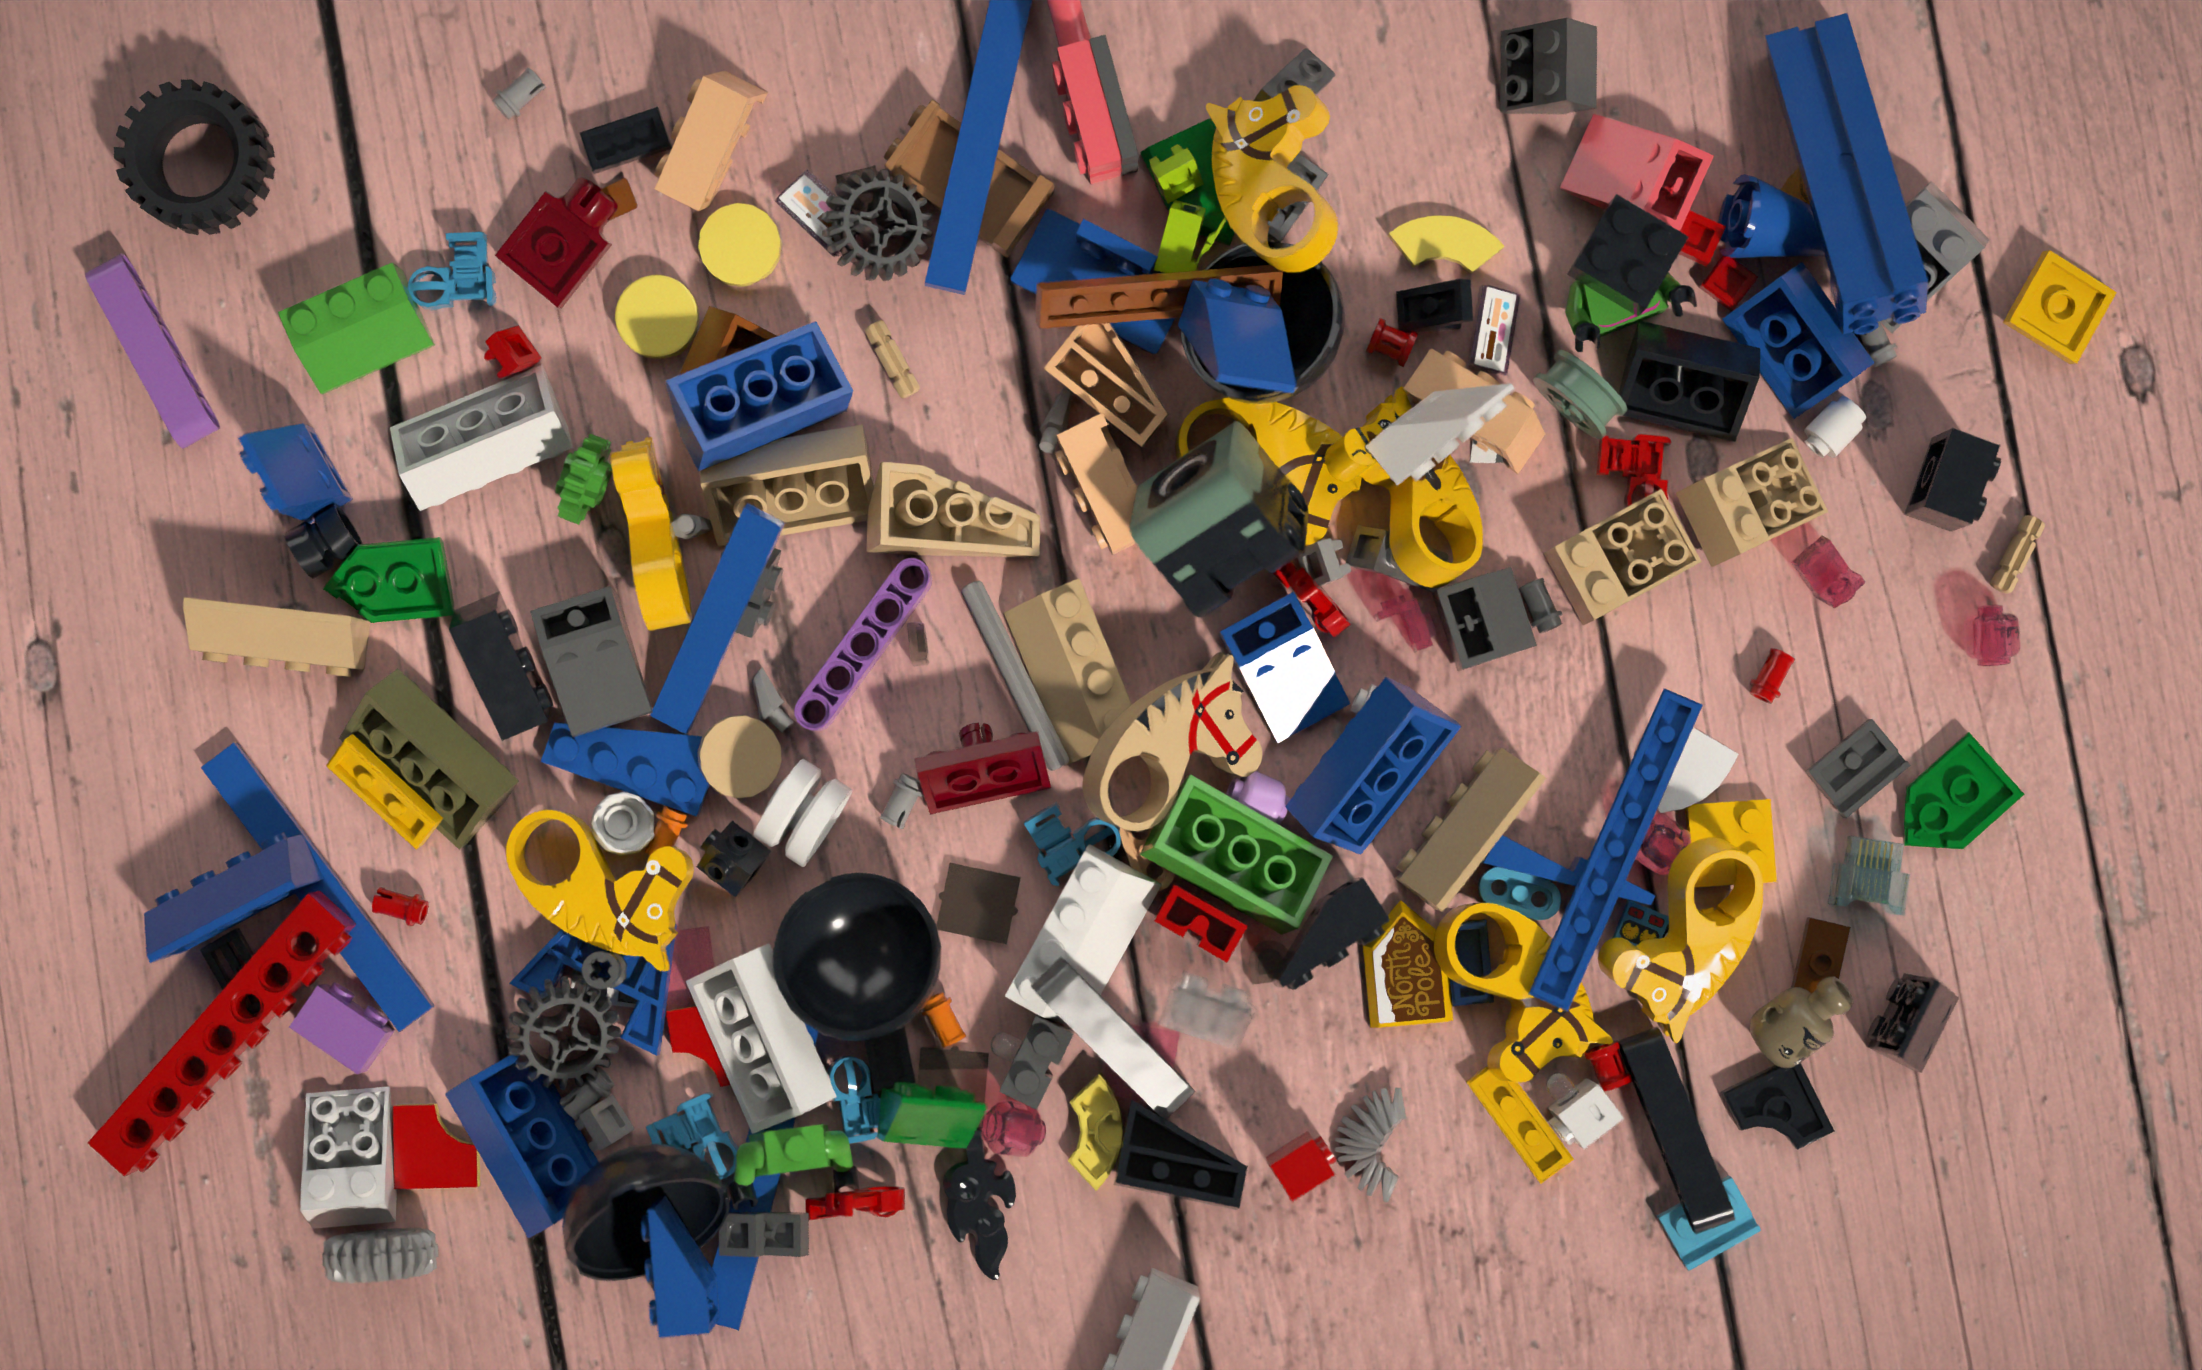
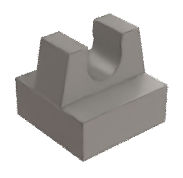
[1297,538,1351,587]
[574,1094,634,1151]

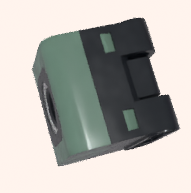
[1130,421,1309,618]

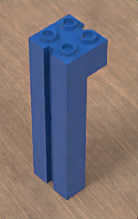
[1765,13,1928,335]

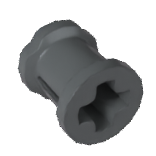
[582,951,627,989]

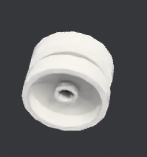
[753,758,853,867]

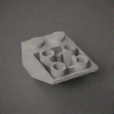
[1880,181,1990,333]

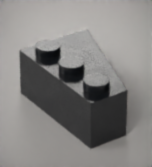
[449,591,553,741]

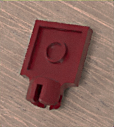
[494,177,618,309]

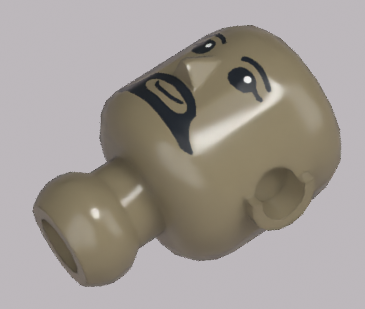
[1750,977,1853,1068]

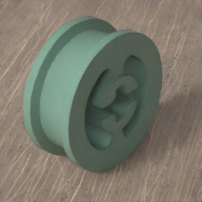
[1533,350,1628,439]

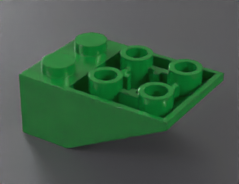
[877,1082,987,1149]

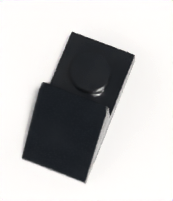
[1396,279,1473,333]

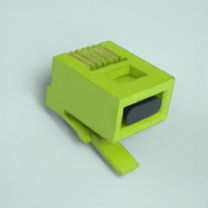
[1154,200,1227,273]

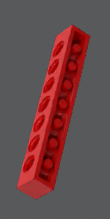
[87,891,356,1177]

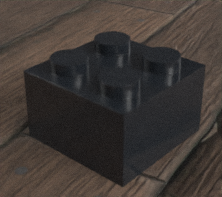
[1567,194,1689,316]
[1904,428,2001,532]

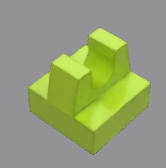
[1149,144,1204,203]

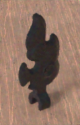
[943,1126,1016,1280]

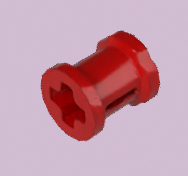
[1366,318,1418,367]
[1584,1040,1633,1092]

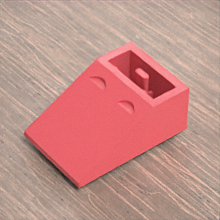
[1559,114,1714,231]

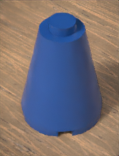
[1718,174,1825,258]

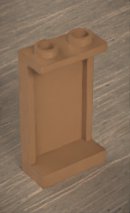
[884,99,1055,258]

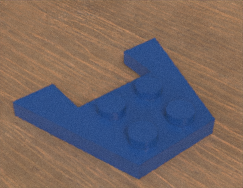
[509,923,677,1056]

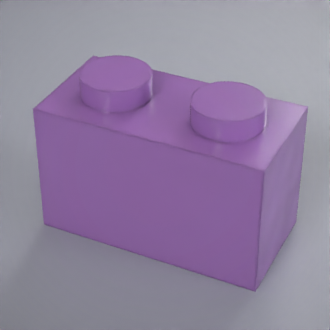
[289,982,395,1074]

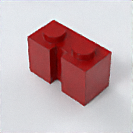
[1153,884,1248,963]
[1266,1131,1336,1202]

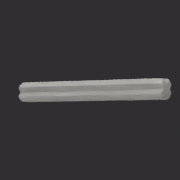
[962,580,1069,771]

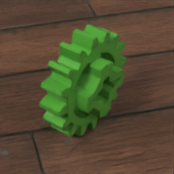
[555,433,613,525]

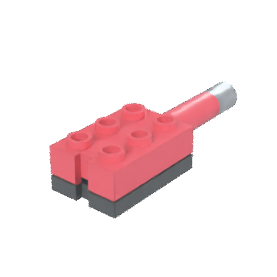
[1047,0,1139,184]

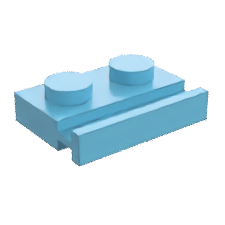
[1657,1176,1762,1271]

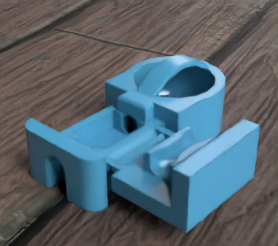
[408,232,496,310]
[1024,802,1121,886]
[827,1056,881,1144]
[646,1092,738,1179]

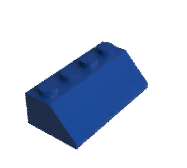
[665,321,854,472]
[1285,677,1462,855]
[144,832,324,963]
[445,1055,599,1239]

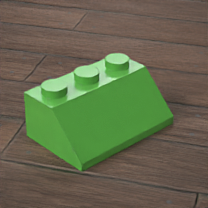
[278,262,435,395]

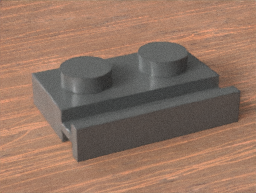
[1805,719,1911,818]

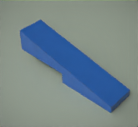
[1481,835,1655,905]

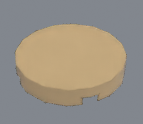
[697,715,782,798]

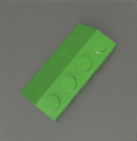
[1140,774,1333,935]

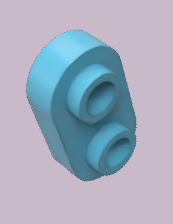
[1478,867,1561,920]

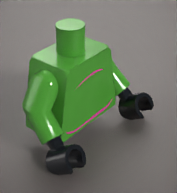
[1565,272,1697,352]
[728,1124,859,1210]

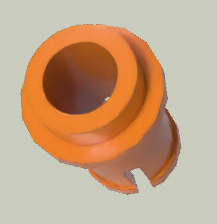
[645,806,688,855]
[921,992,966,1048]

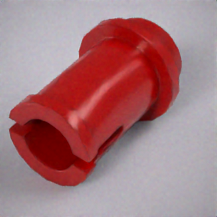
[1749,648,1795,704]
[372,887,429,926]

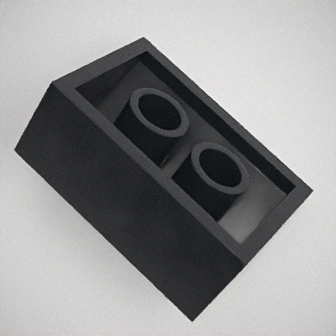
[1619,320,1760,442]

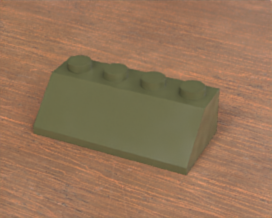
[339,668,519,850]

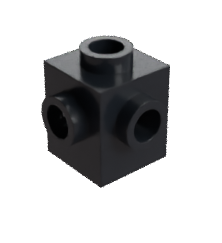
[696,821,771,898]

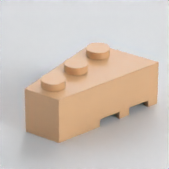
[1054,413,1137,555]

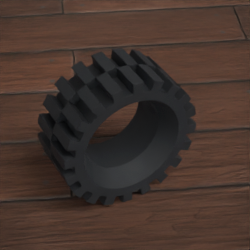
[114,79,275,235]

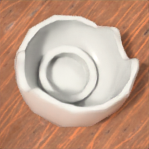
[591,792,655,856]

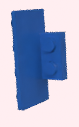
[1011,209,1175,355]

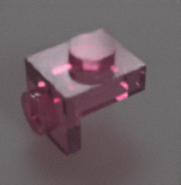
[1791,536,1865,608]
[1374,595,1436,653]

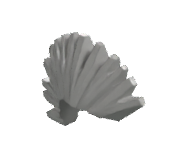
[1335,1088,1406,1203]

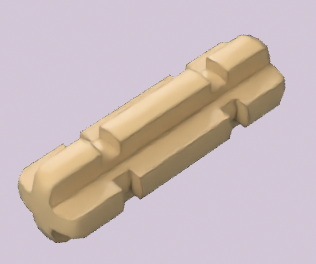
[865,320,920,399]
[1990,515,2045,594]

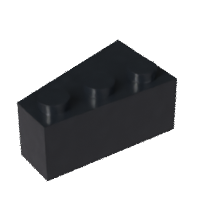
[1114,1100,1248,1210]

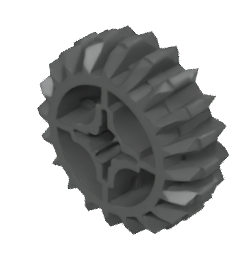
[821,169,933,281]
[506,976,621,1090]

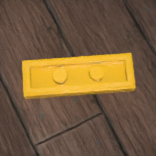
[326,734,443,849]
[1465,1065,1574,1184]

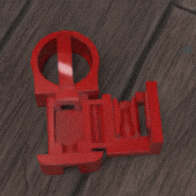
[1596,434,1672,508]
[1273,562,1351,637]
[805,1186,905,1220]

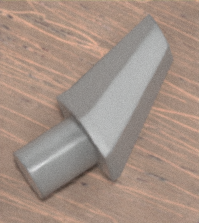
[1039,387,1073,453]
[672,513,713,540]
[752,667,794,733]

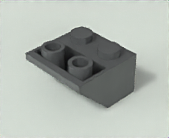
[1500,18,1597,114]
[1432,567,1537,671]

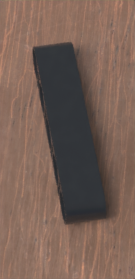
[1618,1026,1735,1235]

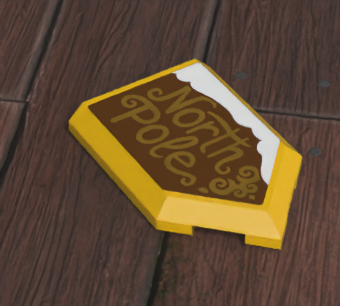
[1363,900,1453,1028]

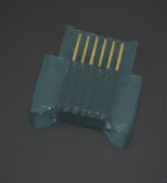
[1828,836,1910,916]

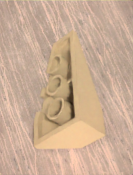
[867,462,1040,558]

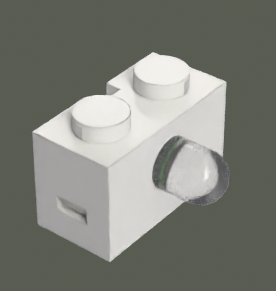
[1546,1073,1624,1149]

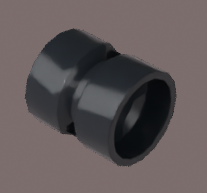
[284,503,363,579]

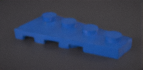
[541,723,710,817]

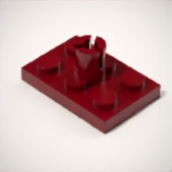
[914,722,1051,815]

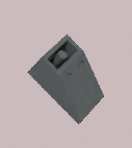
[530,586,653,737]

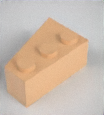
[655,71,768,211]
[1044,323,1169,447]
[1403,348,1545,474]

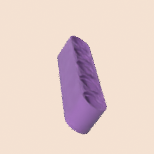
[85,253,220,449]
[794,558,932,731]

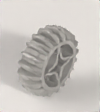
[322,1227,439,1283]

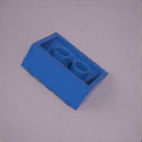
[1722,262,1875,419]

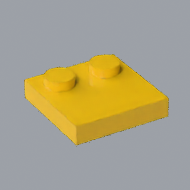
[2003,250,2117,364]
[1685,799,1777,887]

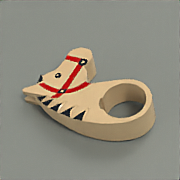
[1083,652,1262,831]

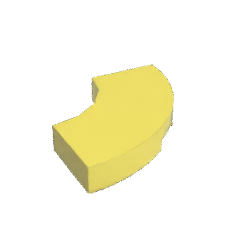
[1388,215,1505,274]
[1068,1072,1123,1191]

